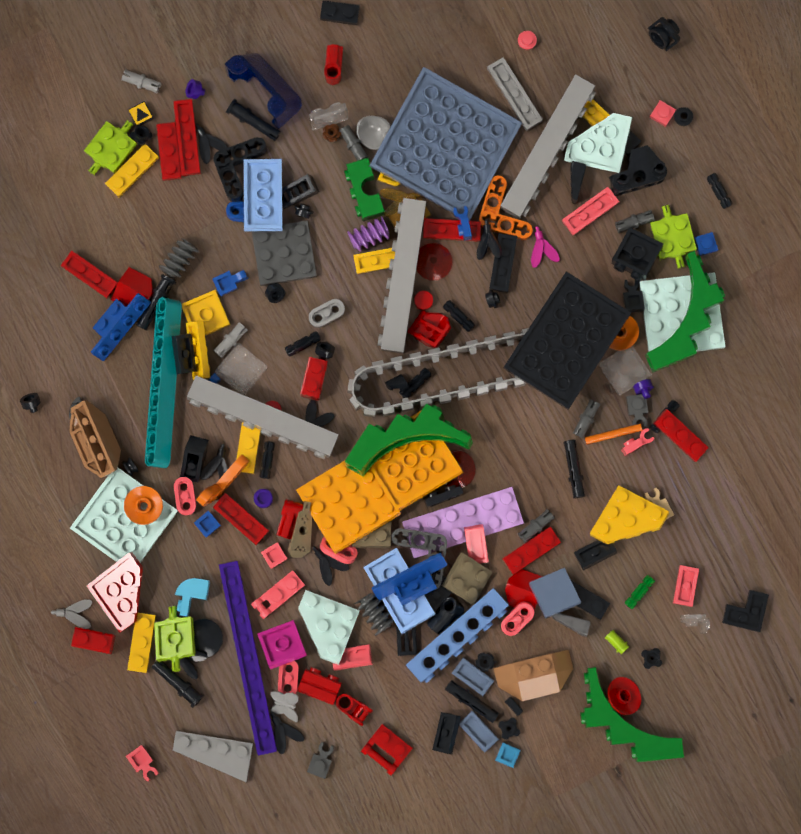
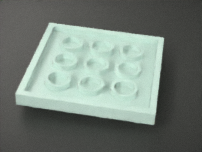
[639,273,725,352]
[70,467,178,563]

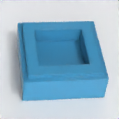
[495,742,521,768]

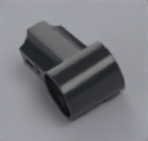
[426,597,464,635]

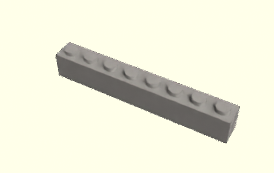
[500,74,596,219]
[378,198,426,354]
[187,376,338,459]

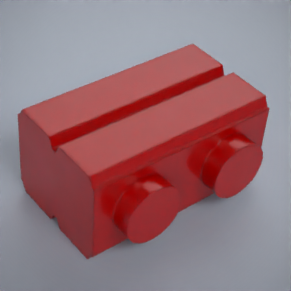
[300,357,328,401]
[71,627,116,655]
[297,667,342,705]

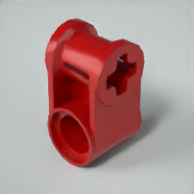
[336,694,373,726]

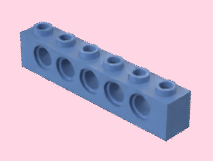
[406,588,509,683]

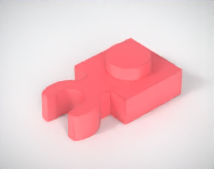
[126,745,159,781]

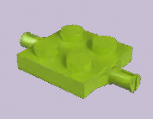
[84,120,137,176]
[650,205,697,269]
[154,606,195,672]

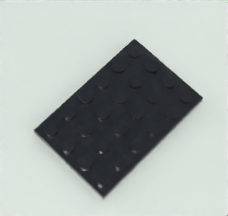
[503,271,631,410]

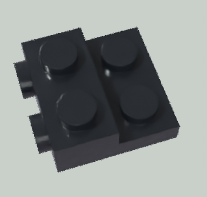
[612,227,663,281]

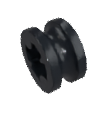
[122,457,139,476]

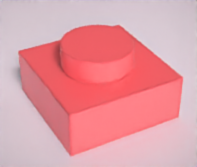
[650,100,676,127]
[261,542,287,569]

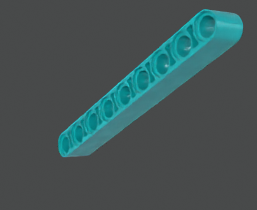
[145,297,182,468]

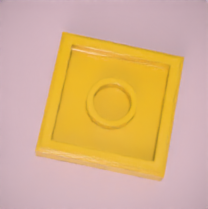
[182,290,230,336]

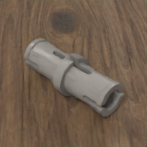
[122,69,161,93]
[213,322,248,358]

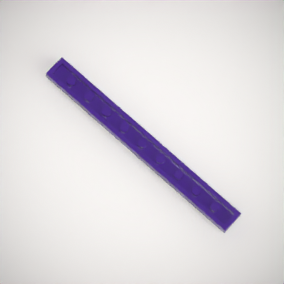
[219,561,277,756]

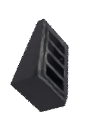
[570,161,586,204]
[282,174,320,209]

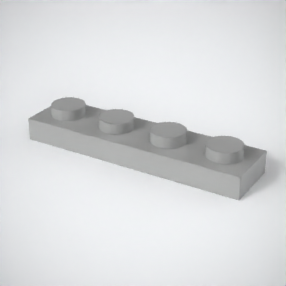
[487,57,543,131]

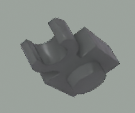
[626,394,648,427]
[307,742,334,779]

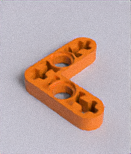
[479,175,533,240]
[196,454,250,507]

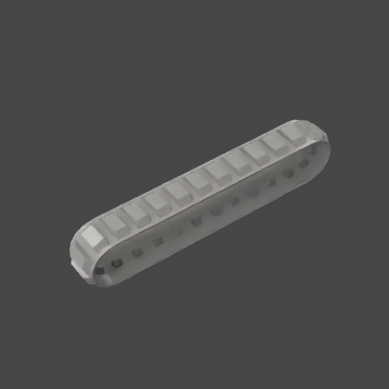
[347,328,529,418]

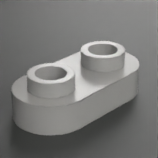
[309,299,345,328]

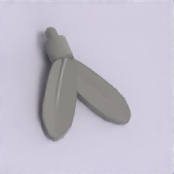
[51,599,92,629]

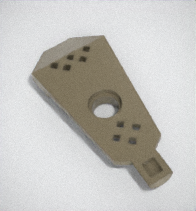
[288,501,312,558]

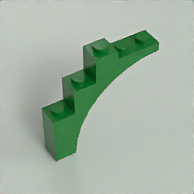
[645,251,725,373]
[344,404,473,476]
[580,667,684,762]

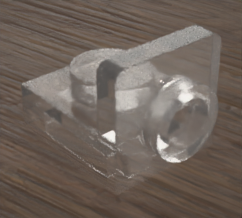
[680,614,710,634]

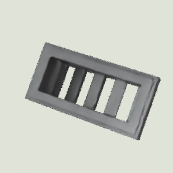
[551,613,591,637]

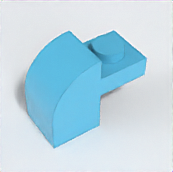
[175,578,210,617]

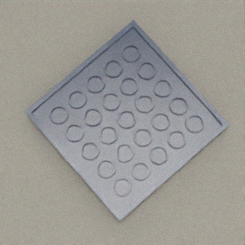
[369,67,522,221]

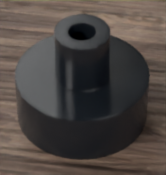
[265,283,285,303]
[315,342,335,360]
[20,393,41,413]

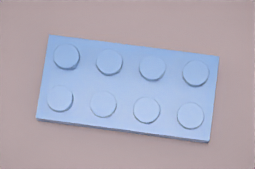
[244,159,283,232]
[363,548,435,634]

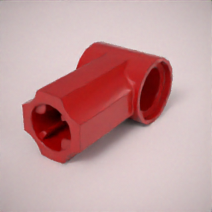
[324,44,343,85]
[276,499,303,540]

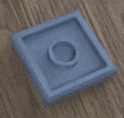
[529,568,581,619]

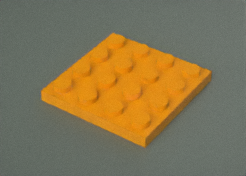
[370,410,463,512]
[296,460,401,554]

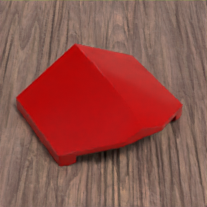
[111,267,153,307]
[407,311,451,348]
[505,569,542,612]

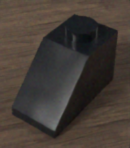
[180,435,209,483]

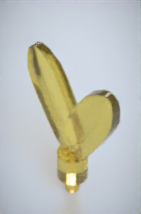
[379,188,421,217]

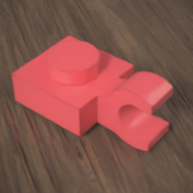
[621,428,654,456]

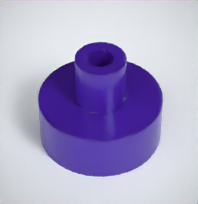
[186,79,205,99]
[633,379,654,399]

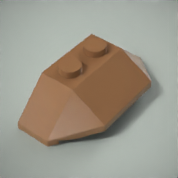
[70,400,121,478]
[493,650,573,701]

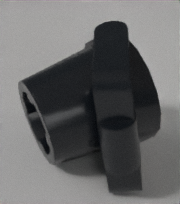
[648,17,680,51]

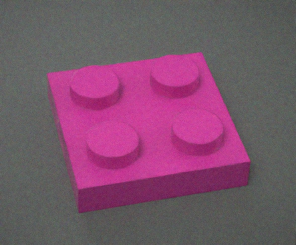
[257,620,307,670]

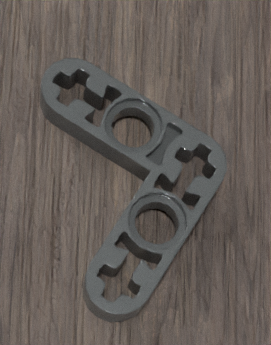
[392,528,447,590]

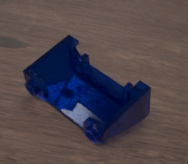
[225,53,302,129]

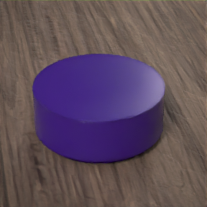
[254,489,273,508]

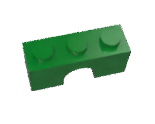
[344,158,384,221]

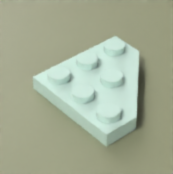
[564,113,633,173]
[298,590,359,665]

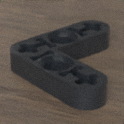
[213,137,267,202]

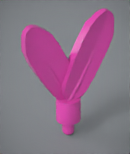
[531,226,560,268]

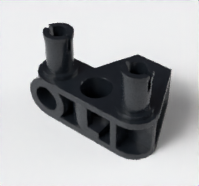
[609,145,667,196]

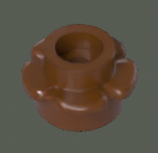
[322,124,341,142]

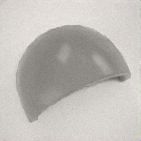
[356,116,390,150]

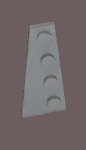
[173,731,253,782]

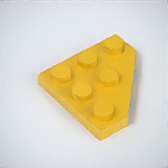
[590,485,669,544]

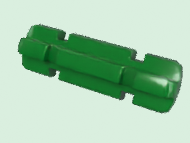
[625,575,655,609]

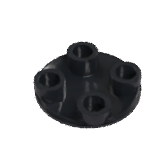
[193,619,223,657]

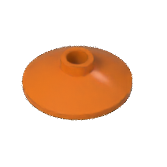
[610,316,639,350]
[124,486,163,525]

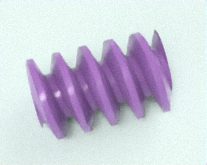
[347,216,389,252]

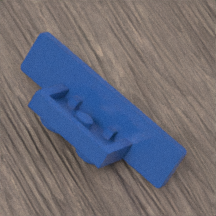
[91,293,151,361]
[372,553,447,606]

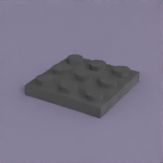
[252,220,317,286]

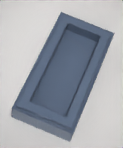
[452,658,494,696]
[459,711,499,753]

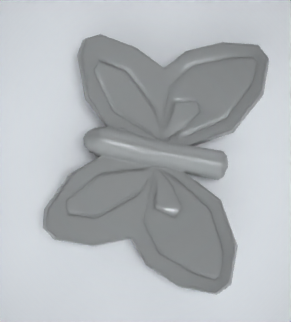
[270,691,299,722]

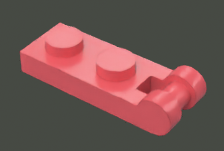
[251,570,305,619]

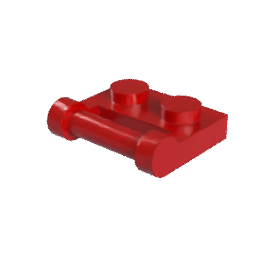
[361,724,412,776]

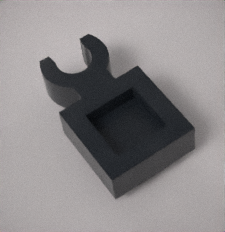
[623,280,645,312]

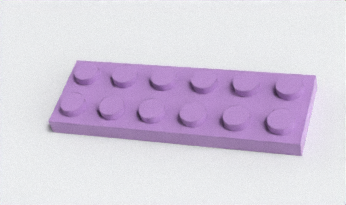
[402,487,524,559]

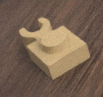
[645,488,674,519]

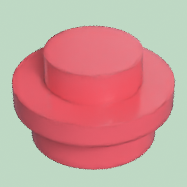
[518,31,537,50]

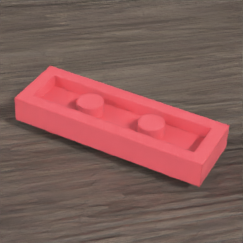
[562,187,619,236]

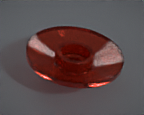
[416,243,452,281]
[445,450,476,488]

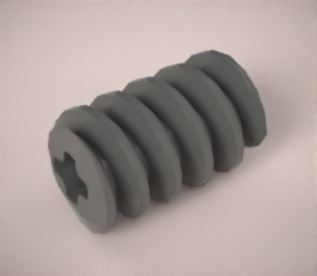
[159,238,199,280]
[354,593,394,636]

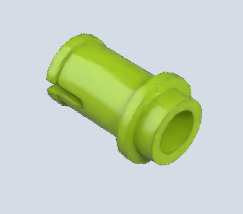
[605,630,629,654]

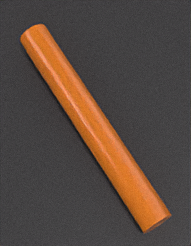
[585,423,643,445]

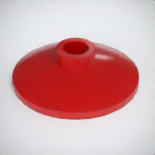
[608,677,641,715]

